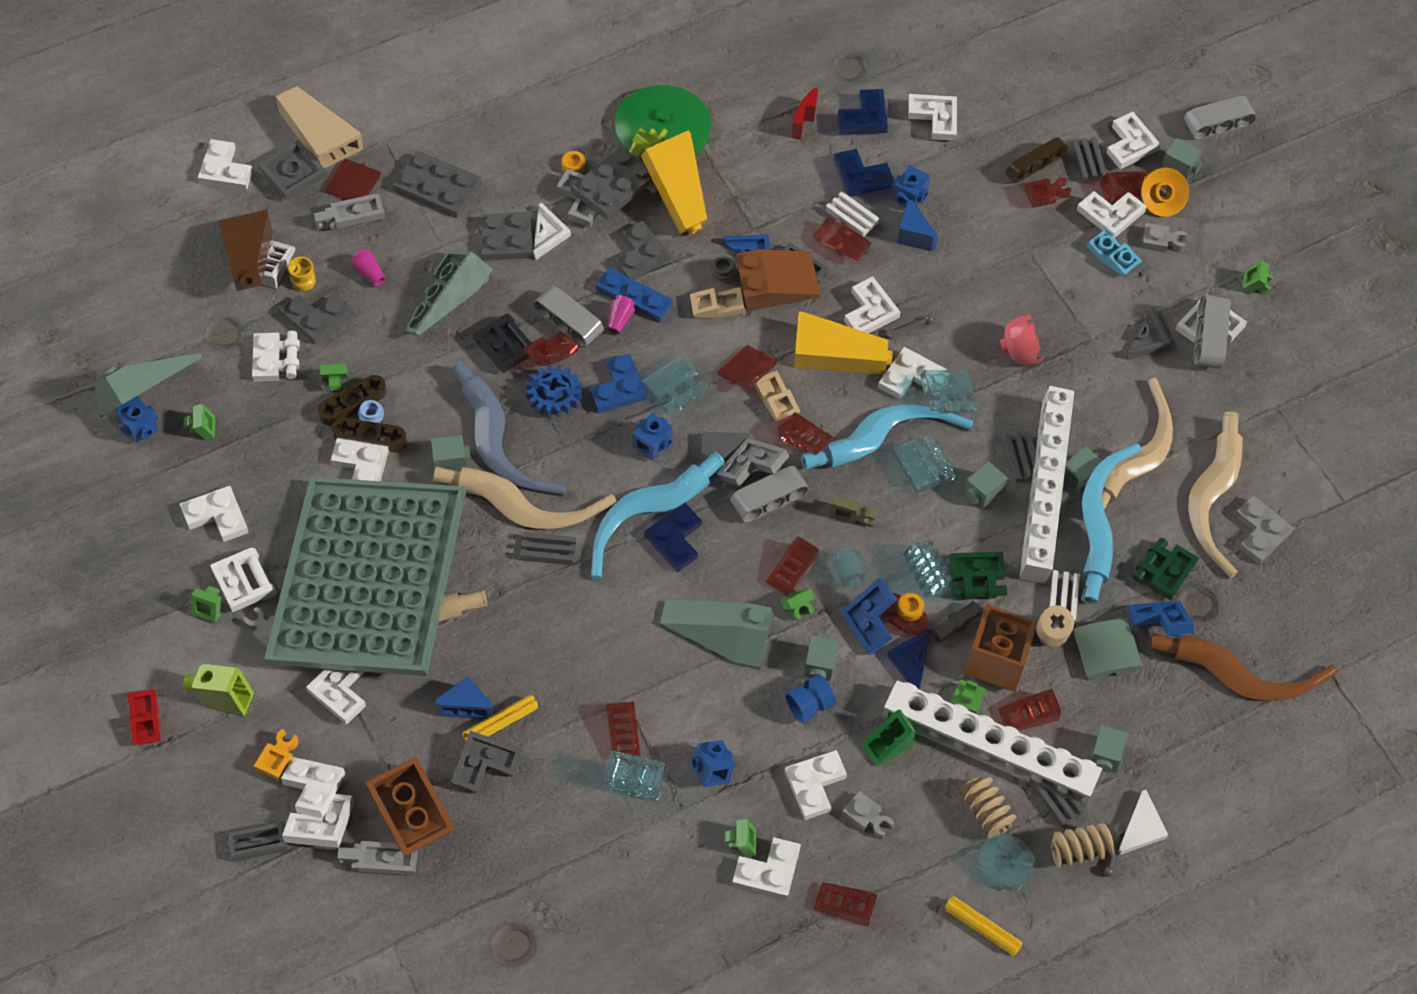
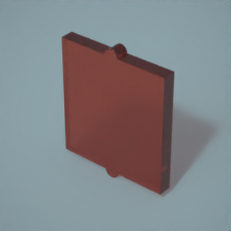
[325,158,381,201]
[717,345,778,390]

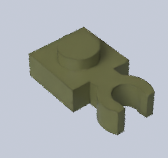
[830,495,877,527]

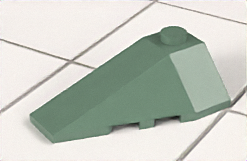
[405,250,493,336]
[95,353,202,416]
[660,600,772,670]

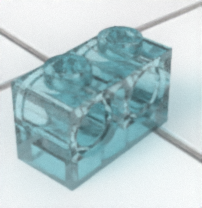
[604,750,666,801]

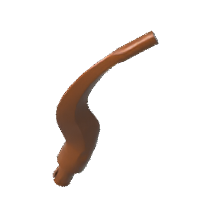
[1149,633,1338,701]

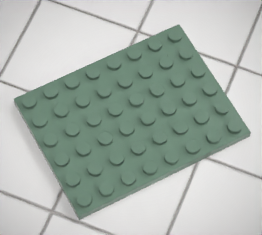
[264,477,466,676]

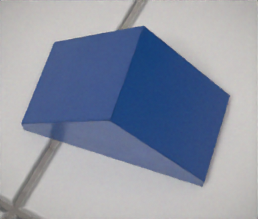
[897,200,938,251]
[436,676,493,719]

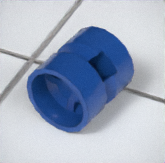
[785,674,836,723]

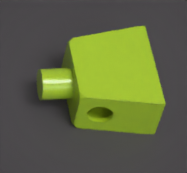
[183,664,254,717]

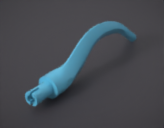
[801,405,974,470]
[1081,443,1141,604]
[591,452,725,581]

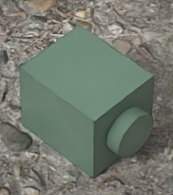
[1161,138,1202,180]
[431,435,471,471]
[1064,446,1103,493]
[964,461,1008,509]
[804,635,839,681]
[1090,725,1128,773]

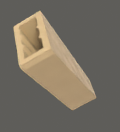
[276,86,363,168]

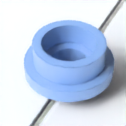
[358,400,384,423]

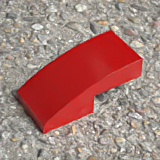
[792,88,819,139]
[127,689,161,746]

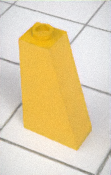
[641,130,707,235]
[794,312,893,375]

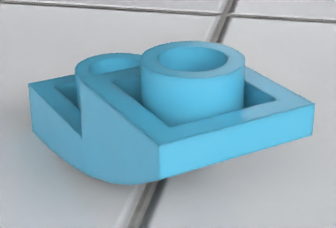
[1086,229,1142,276]

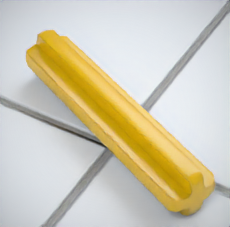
[462,695,538,742]
[945,896,1022,956]

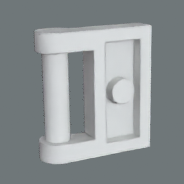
[210,548,277,612]

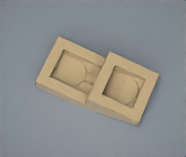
[690,287,746,318]
[753,370,801,422]

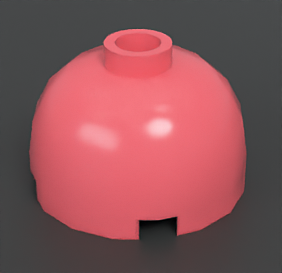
[1000,313,1043,366]

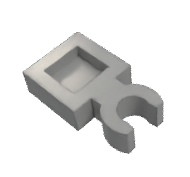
[1142,223,1187,252]
[243,607,275,649]
[842,791,894,840]

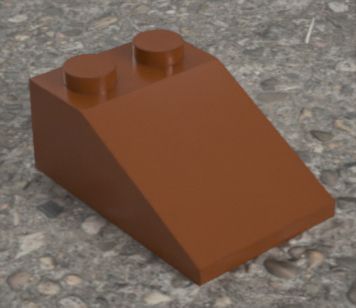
[736,249,820,311]
[963,604,1037,692]
[365,757,456,857]

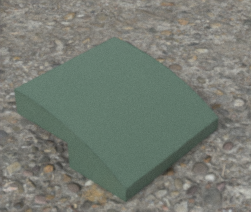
[1073,618,1143,680]

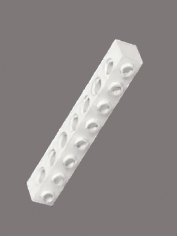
[1019,386,1074,584]
[882,680,1102,807]

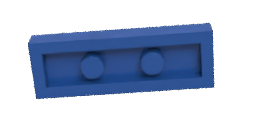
[596,267,673,323]

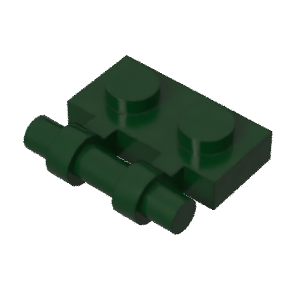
[1132,538,1199,601]
[949,551,1007,600]

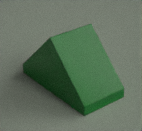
[862,709,916,766]

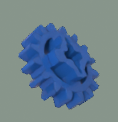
[526,364,582,418]

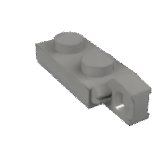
[314,194,385,230]
[337,841,418,876]

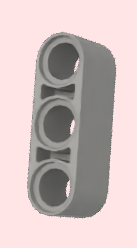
[1184,96,1257,140]
[533,286,604,347]
[1194,294,1231,369]
[730,466,809,523]

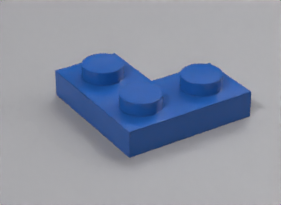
[590,353,647,414]
[840,578,897,655]
[1127,601,1194,637]

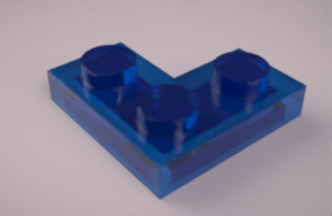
[837,89,888,134]
[833,149,894,197]
[644,503,702,572]

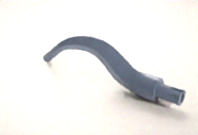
[451,361,566,495]

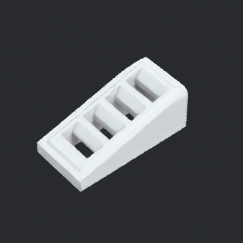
[262,240,295,288]

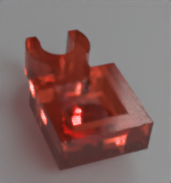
[1024,177,1071,208]

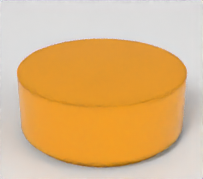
[561,151,586,174]
[896,593,924,621]

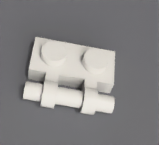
[252,331,300,382]

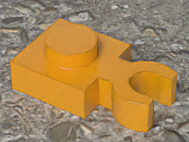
[254,729,299,782]

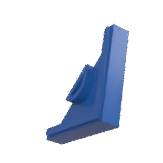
[723,235,770,254]

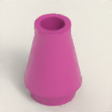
[351,249,386,287]
[606,295,635,335]

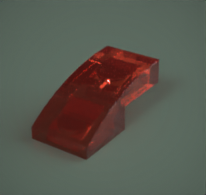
[814,217,871,262]
[523,331,578,366]

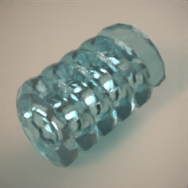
[904,540,953,600]

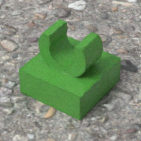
[1242,260,1273,294]
[320,363,349,391]
[184,404,215,441]
[191,586,221,623]
[780,589,815,620]
[951,679,986,714]
[725,819,756,857]

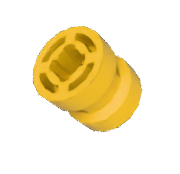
[288,257,316,292]

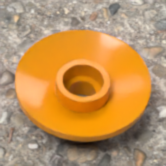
[1141,168,1189,217]

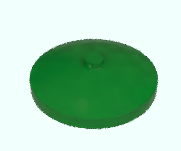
[615,85,711,162]

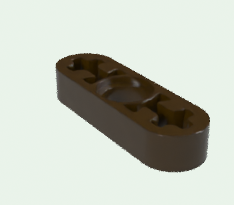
[1006,137,1068,183]
[318,375,387,426]
[332,418,407,452]

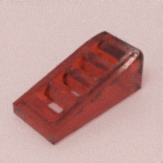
[1100,171,1150,202]
[777,412,833,455]
[766,536,819,596]
[998,689,1061,731]
[606,701,641,759]
[814,882,878,927]

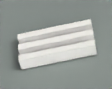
[825,191,879,238]
[1049,570,1080,624]

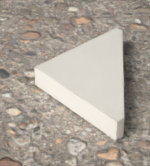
[533,203,571,260]
[1118,790,1168,855]

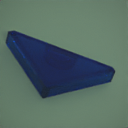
[887,628,931,690]

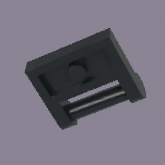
[473,313,540,373]

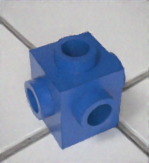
[892,165,930,206]
[115,396,158,443]
[633,413,673,460]
[691,740,735,787]

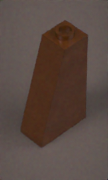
[218,209,273,291]

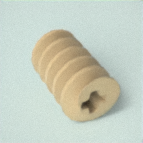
[1036,605,1074,647]
[959,777,1017,840]
[1051,823,1114,868]

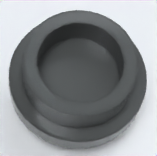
[711,256,736,280]

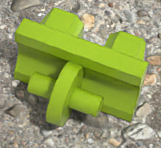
[629,128,668,158]

